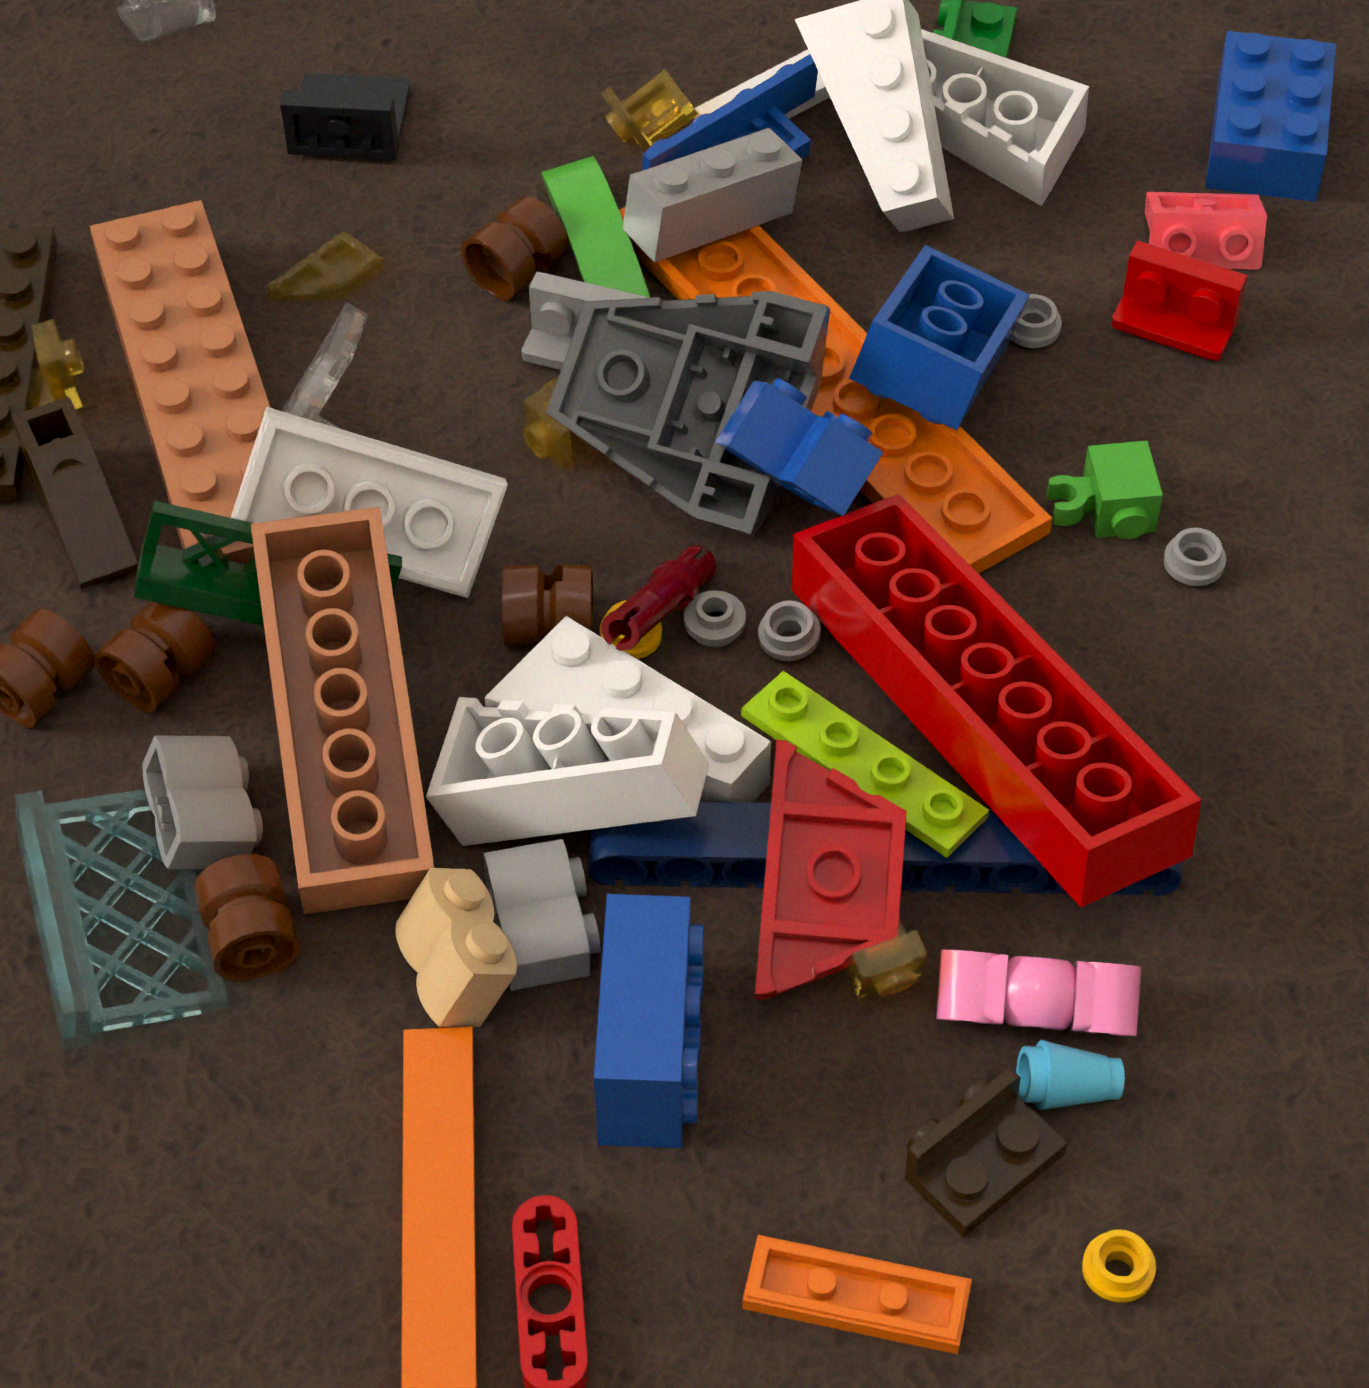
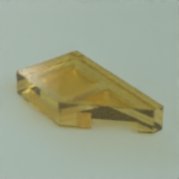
[267,231,384,301]

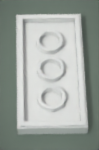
[231,407,508,598]

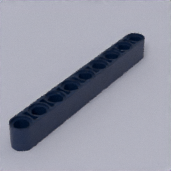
[588,801,1182,896]

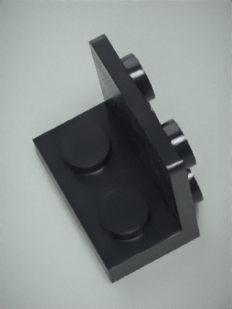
[280,73,411,160]

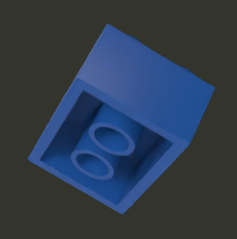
[1205,31,1336,202]
[849,245,1030,430]
[594,894,704,1148]

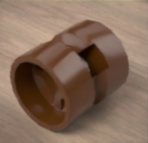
[461,196,569,301]
[502,565,594,645]
[94,601,216,713]
[0,608,95,728]
[193,854,300,982]

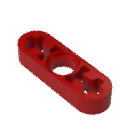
[512,1195,589,1388]

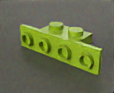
[741,671,989,858]

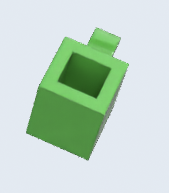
[1046,440,1163,539]

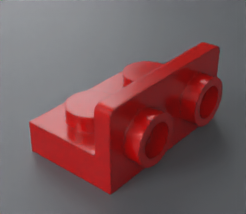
[1111,240,1248,361]

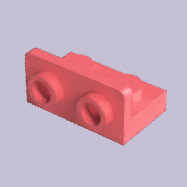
[1145,192,1267,270]

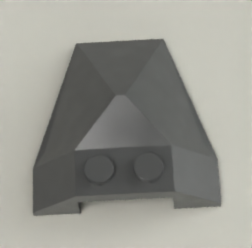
[546,291,830,537]

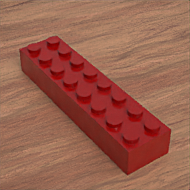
[792,494,1201,907]

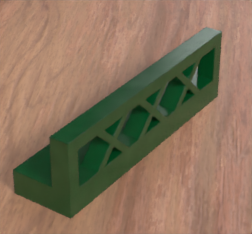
[133,501,402,626]

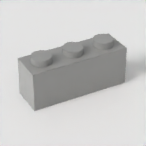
[623,128,802,262]

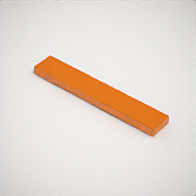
[401,1026,478,1388]

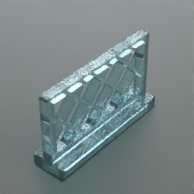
[15,789,228,1051]

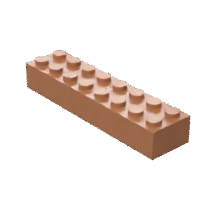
[89,200,271,564]

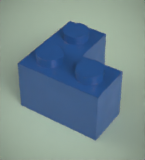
[715,378,883,516]

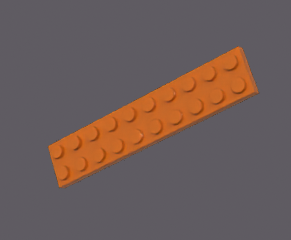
[619,207,1052,574]

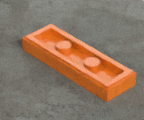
[742,1235,972,1354]

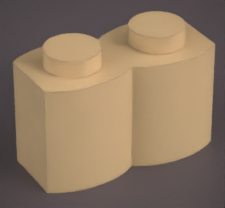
[395,868,517,1027]

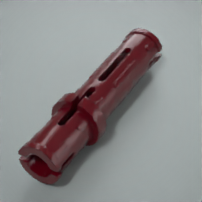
[601,545,717,651]

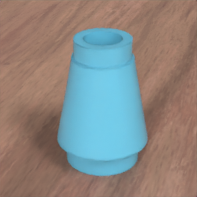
[1016,1040,1125,1110]

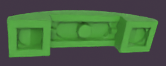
[541,156,650,298]

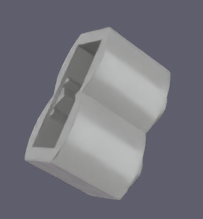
[142,735,263,869]
[484,839,601,991]

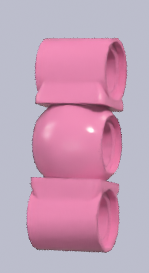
[936,950,1142,1037]

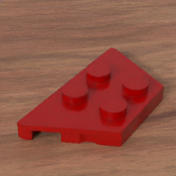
[755,740,907,1000]

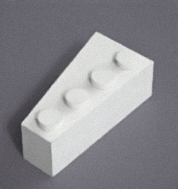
[795,0,954,232]
[921,29,1089,206]
[484,616,771,802]
[426,697,709,846]

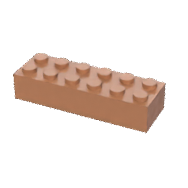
[251,507,434,915]

